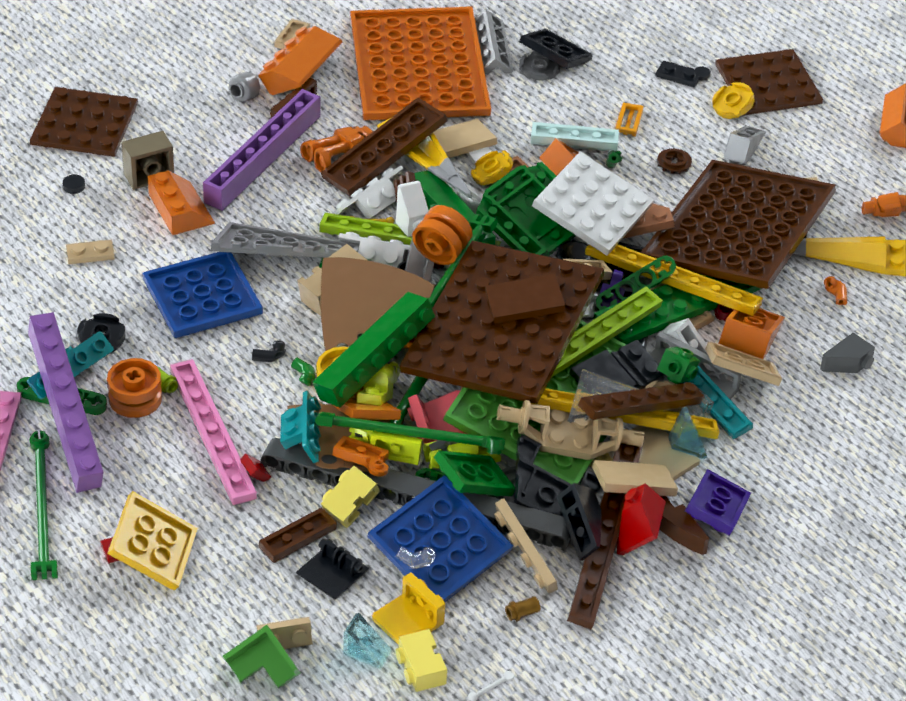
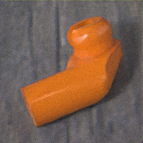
[824,276,847,305]

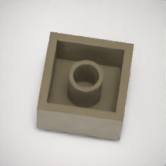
[121,131,174,190]

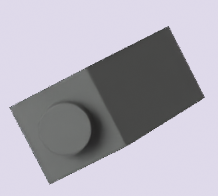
[820,333,875,373]

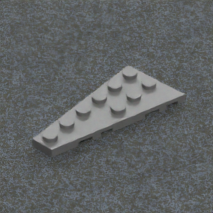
[211,222,360,258]

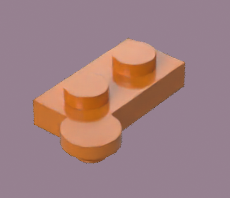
[332,436,389,476]

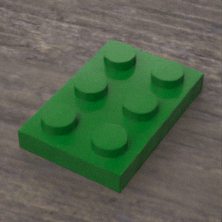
[434,450,515,497]

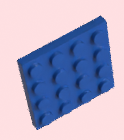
[142,252,263,339]
[367,475,513,602]

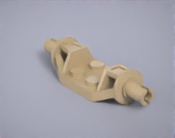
[496,400,644,460]

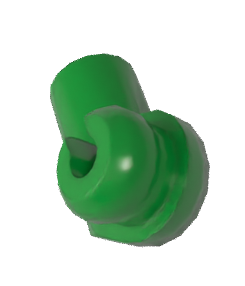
[606,150,622,168]
[291,357,316,386]

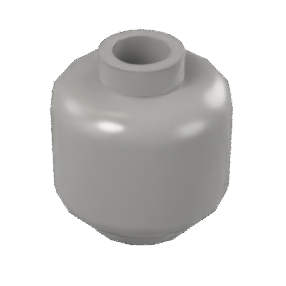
[229,72,260,102]

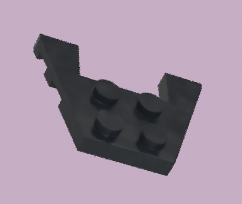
[514,434,601,517]

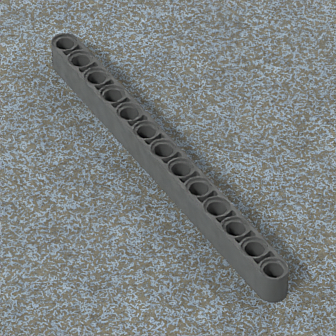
[260,438,571,550]

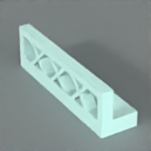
[531,122,619,152]

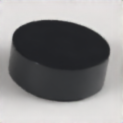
[62,174,85,194]

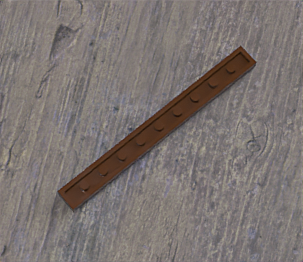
[567,437,645,630]

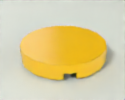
[712,82,754,119]
[471,150,513,185]

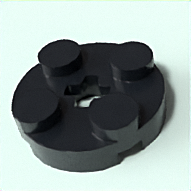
[77,313,126,352]

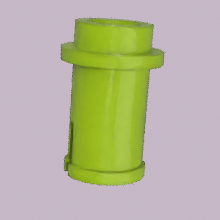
[157,366,178,393]

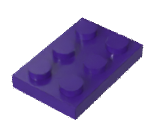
[685,469,751,536]

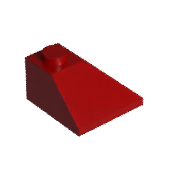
[617,483,666,555]

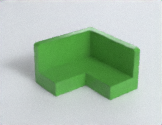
[222,625,301,688]

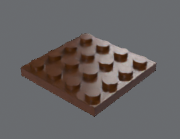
[715,49,823,115]
[30,87,138,157]

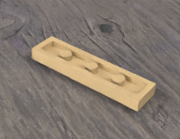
[494,498,558,593]

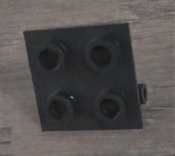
[296,538,369,599]

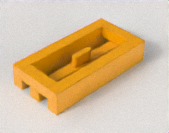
[615,102,644,137]

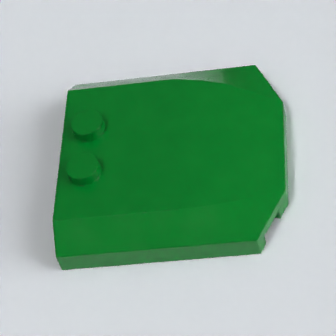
[476,162,576,257]

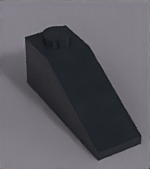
[556,483,602,561]

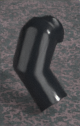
[252,340,286,362]

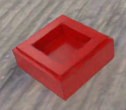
[240,453,271,482]

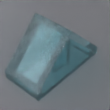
[668,406,707,459]
[343,613,392,669]

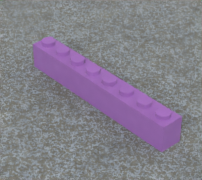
[203,89,320,211]
[28,312,103,493]

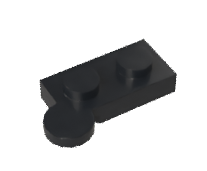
[655,60,711,88]

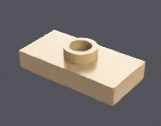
[274,18,310,49]

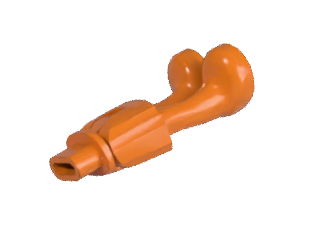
[300,126,373,172]
[861,192,906,217]

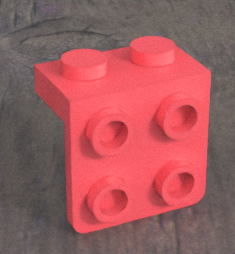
[407,390,467,444]

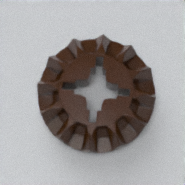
[657,148,692,174]

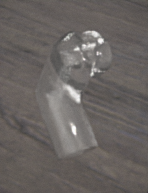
[395,546,436,569]

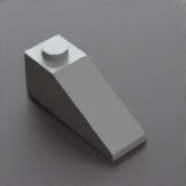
[723,125,766,165]

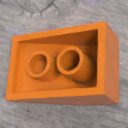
[718,308,785,359]

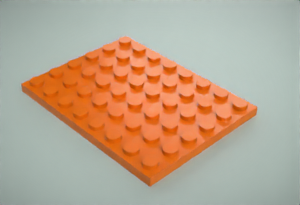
[350,7,491,120]

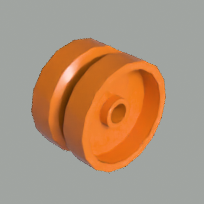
[412,205,473,265]
[107,358,162,418]

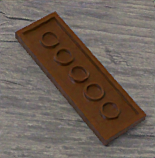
[321,97,448,197]

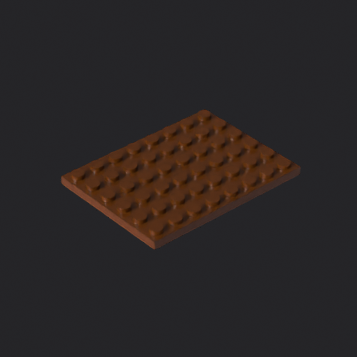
[641,159,836,289]
[399,240,604,404]

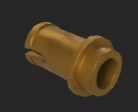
[505,596,541,622]

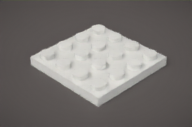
[532,151,654,256]

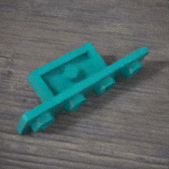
[27,331,114,399]
[280,390,321,464]

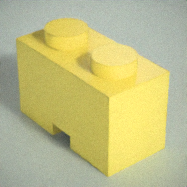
[320,466,380,528]
[395,629,447,692]

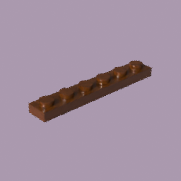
[578,382,705,420]

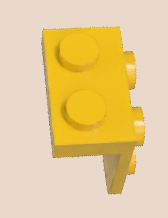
[372,572,445,645]

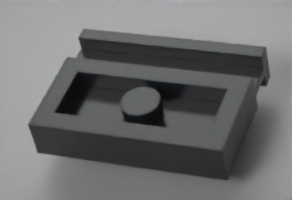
[610,340,666,390]

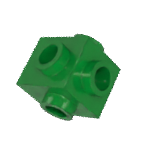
[657,346,700,384]

